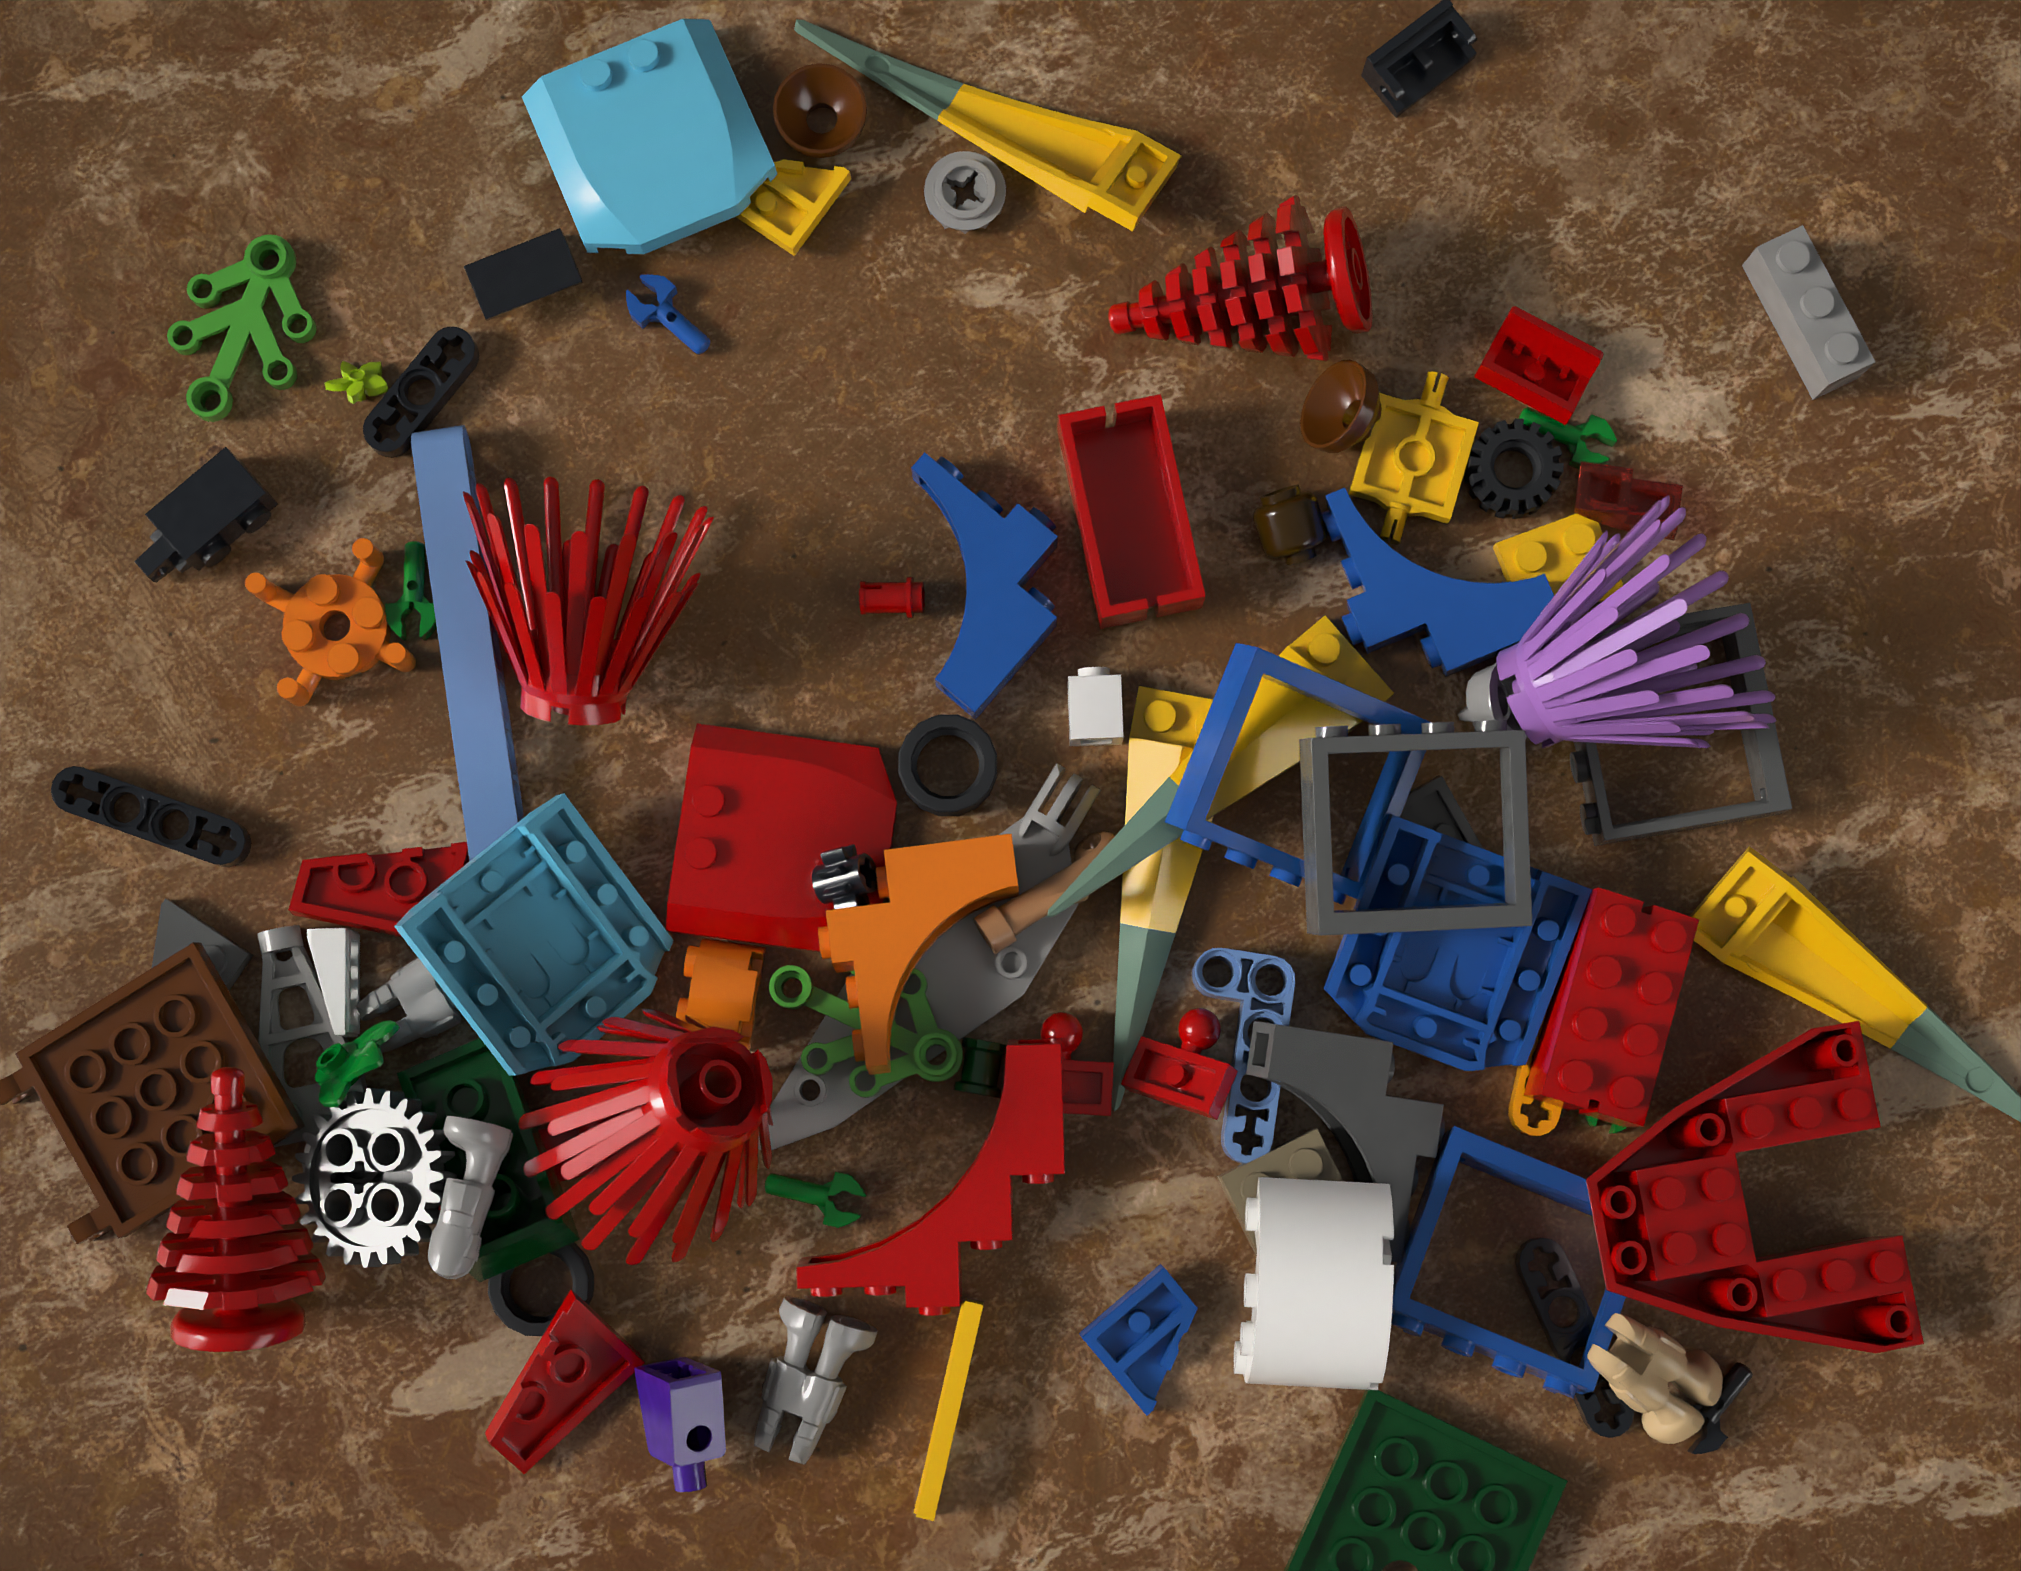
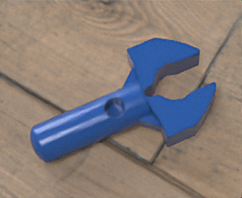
[626,274,710,355]

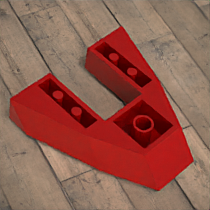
[1586,1021,1924,1353]

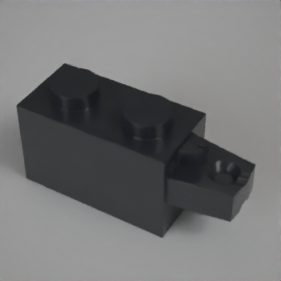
[134,447,278,583]

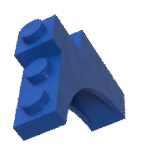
[911,452,1058,720]
[1322,488,1554,677]

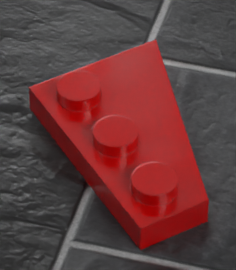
[288,842,469,938]
[485,1289,645,1474]

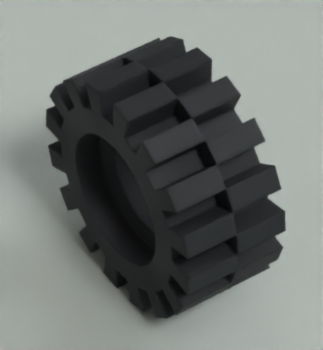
[1464,418,1564,519]

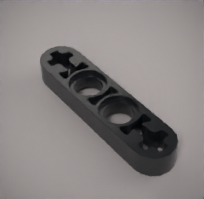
[51,766,252,868]
[1515,1237,1634,1438]

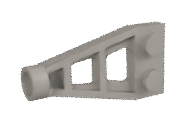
[257,925,367,1148]

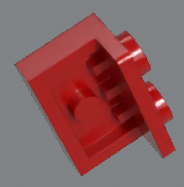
[1474,306,1604,425]

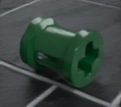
[953,1037,1007,1098]

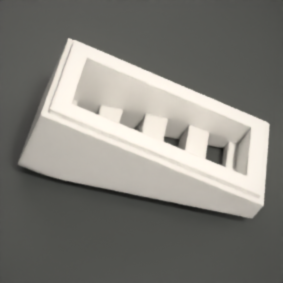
[307,928,360,1037]

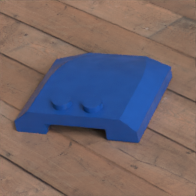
[1323,814,1593,1071]

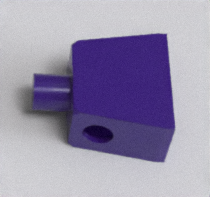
[634,1357,726,1492]

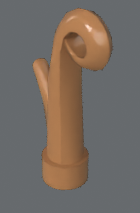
[973,831,1116,954]

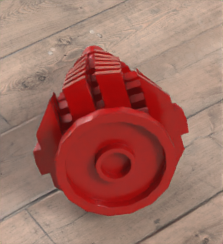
[1108,195,1373,362]
[146,1067,326,1352]

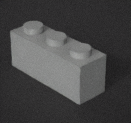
[1742,225,1875,400]

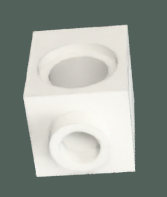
[1067,667,1124,746]

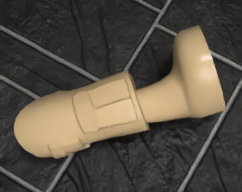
[1587,1313,1723,1444]

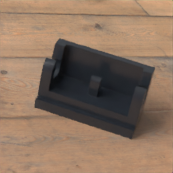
[1361,0,1477,118]
[464,228,583,321]

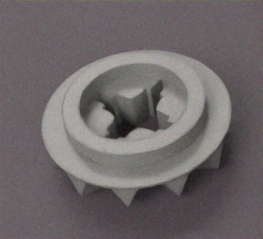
[924,151,1006,234]

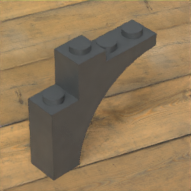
[1246,1021,1445,1263]

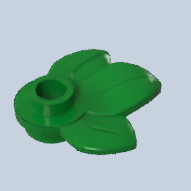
[315,1020,400,1107]

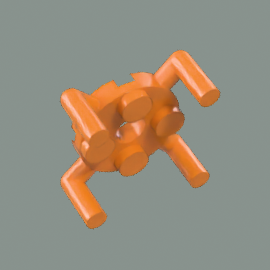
[245,538,416,707]

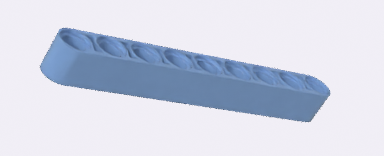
[411,425,524,861]

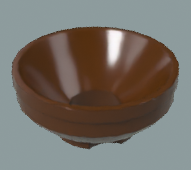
[773,63,867,158]
[1300,359,1382,453]

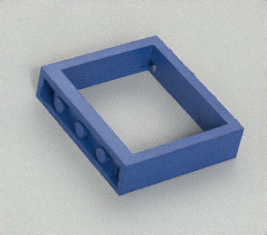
[1165,643,1432,905]
[1391,1126,1626,1399]

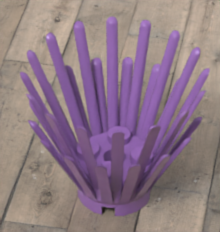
[1496,495,1777,748]

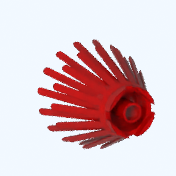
[463,476,714,725]
[518,1009,773,1265]

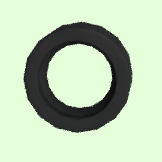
[898,715,997,816]
[488,1242,594,1336]

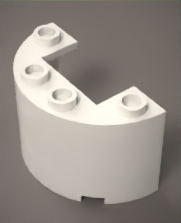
[1234,1177,1394,1390]

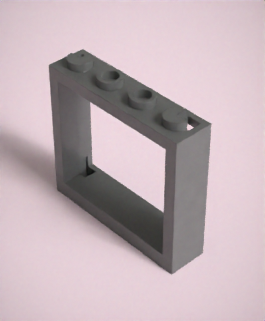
[1570,603,1792,846]
[1299,720,1532,936]

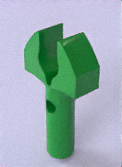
[1519,407,1617,471]
[385,541,437,641]
[764,1172,867,1228]

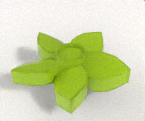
[325,361,388,404]

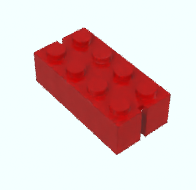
[1057,394,1206,629]
[1523,887,1699,1127]

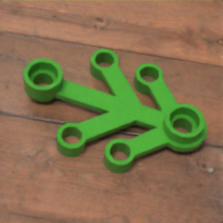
[167,235,317,422]
[769,965,963,1098]

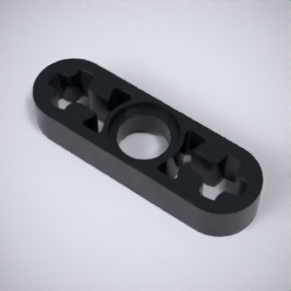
[363,327,479,458]

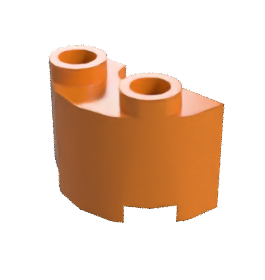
[676,938,766,1051]

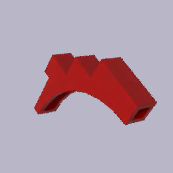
[796,1038,1065,1316]

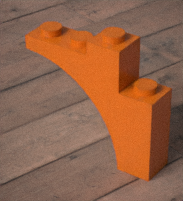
[818,834,1019,1075]

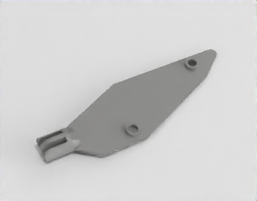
[758,763,1101,1150]

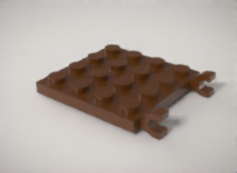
[0,942,305,1244]

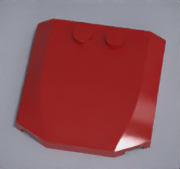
[666,723,898,953]

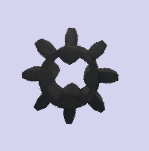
[812,844,878,909]

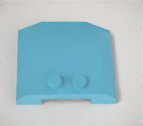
[522,18,778,254]
[394,794,674,1076]

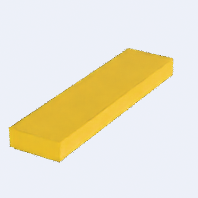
[914,1299,984,1521]

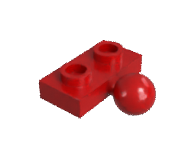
[1121,1008,1238,1120]
[1041,1012,1114,1116]

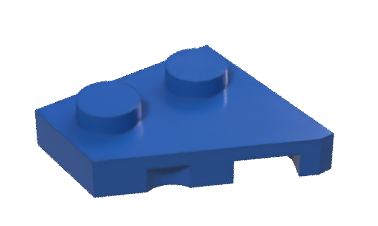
[1079,1264,1198,1416]

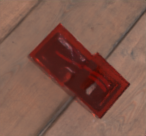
[1574,461,1683,540]

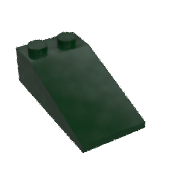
[397,1038,580,1282]

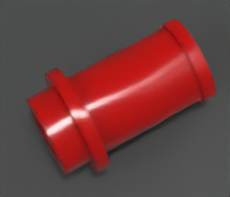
[859,577,925,618]

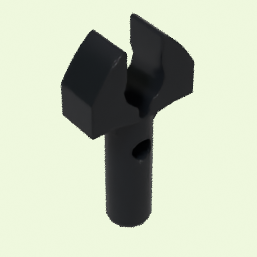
[1685,1362,1753,1454]

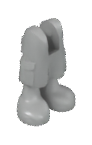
[356,957,462,1053]
[428,1116,513,1279]
[754,1296,877,1464]

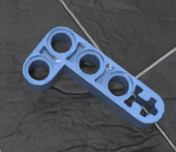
[1192,948,1295,1164]

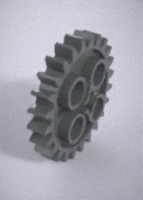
[292,1088,457,1267]

